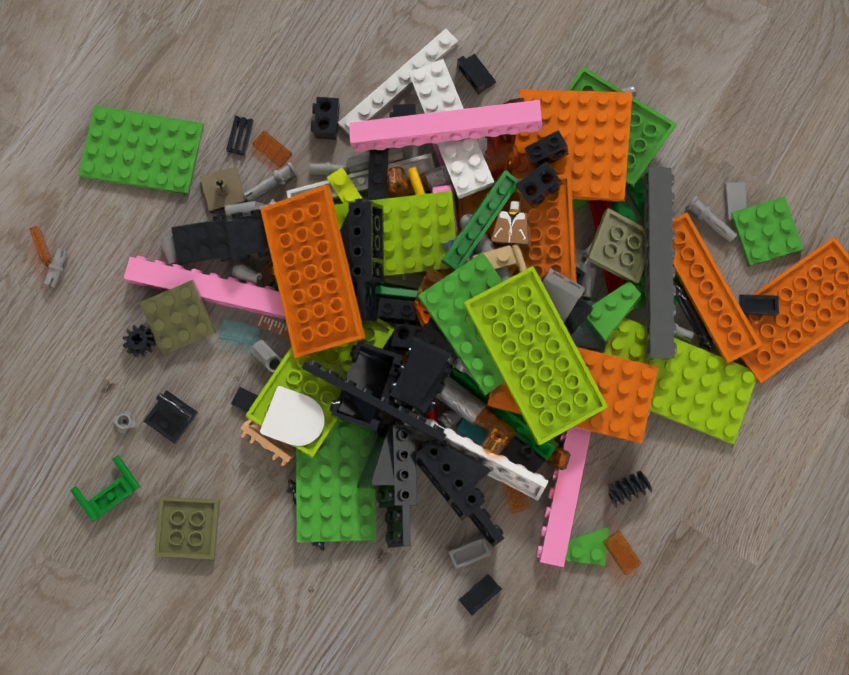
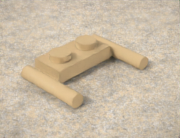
[464,244,527,272]

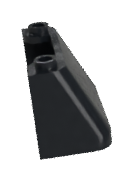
[329,341,403,434]

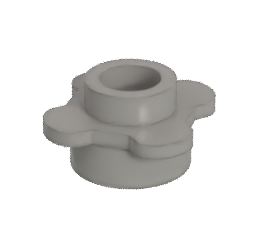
[113,411,136,433]

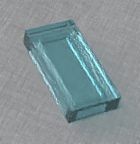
[219,319,262,346]

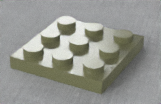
[586,208,645,285]
[140,280,216,355]
[154,496,220,560]

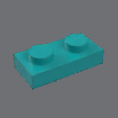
[457,418,500,449]

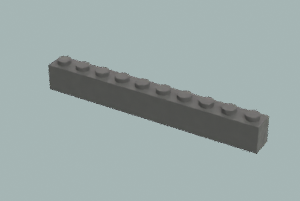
[644,167,677,360]

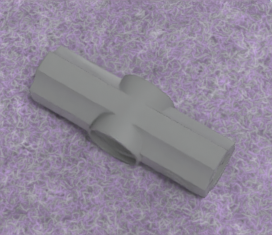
[346,147,404,174]
[250,339,282,375]

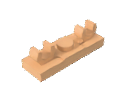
[241,419,296,466]

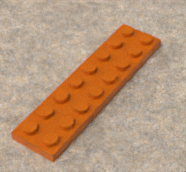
[672,212,762,364]

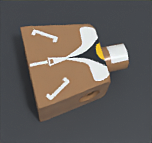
[491,201,531,248]

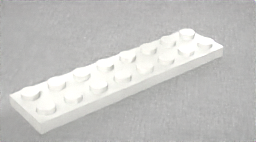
[409,59,495,199]
[401,409,548,501]

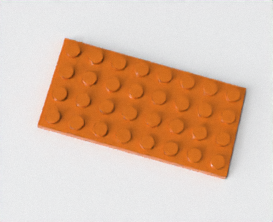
[260,185,365,358]
[740,236,849,384]
[487,347,659,444]

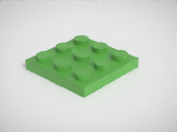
[731,197,804,267]

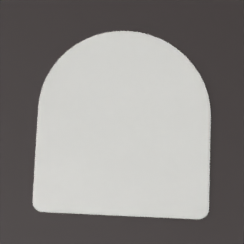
[260,386,324,446]

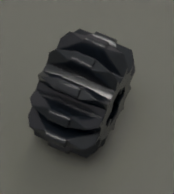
[122,325,156,357]

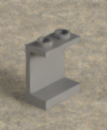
[542,268,585,323]

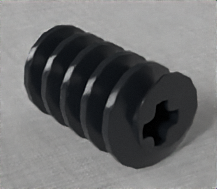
[608,470,652,508]

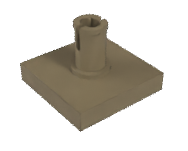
[200,167,246,213]

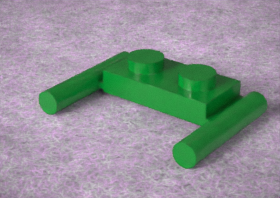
[70,455,141,522]

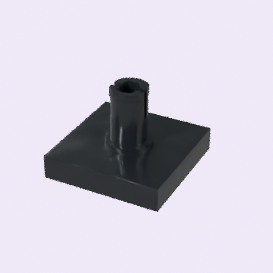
[498,436,546,473]

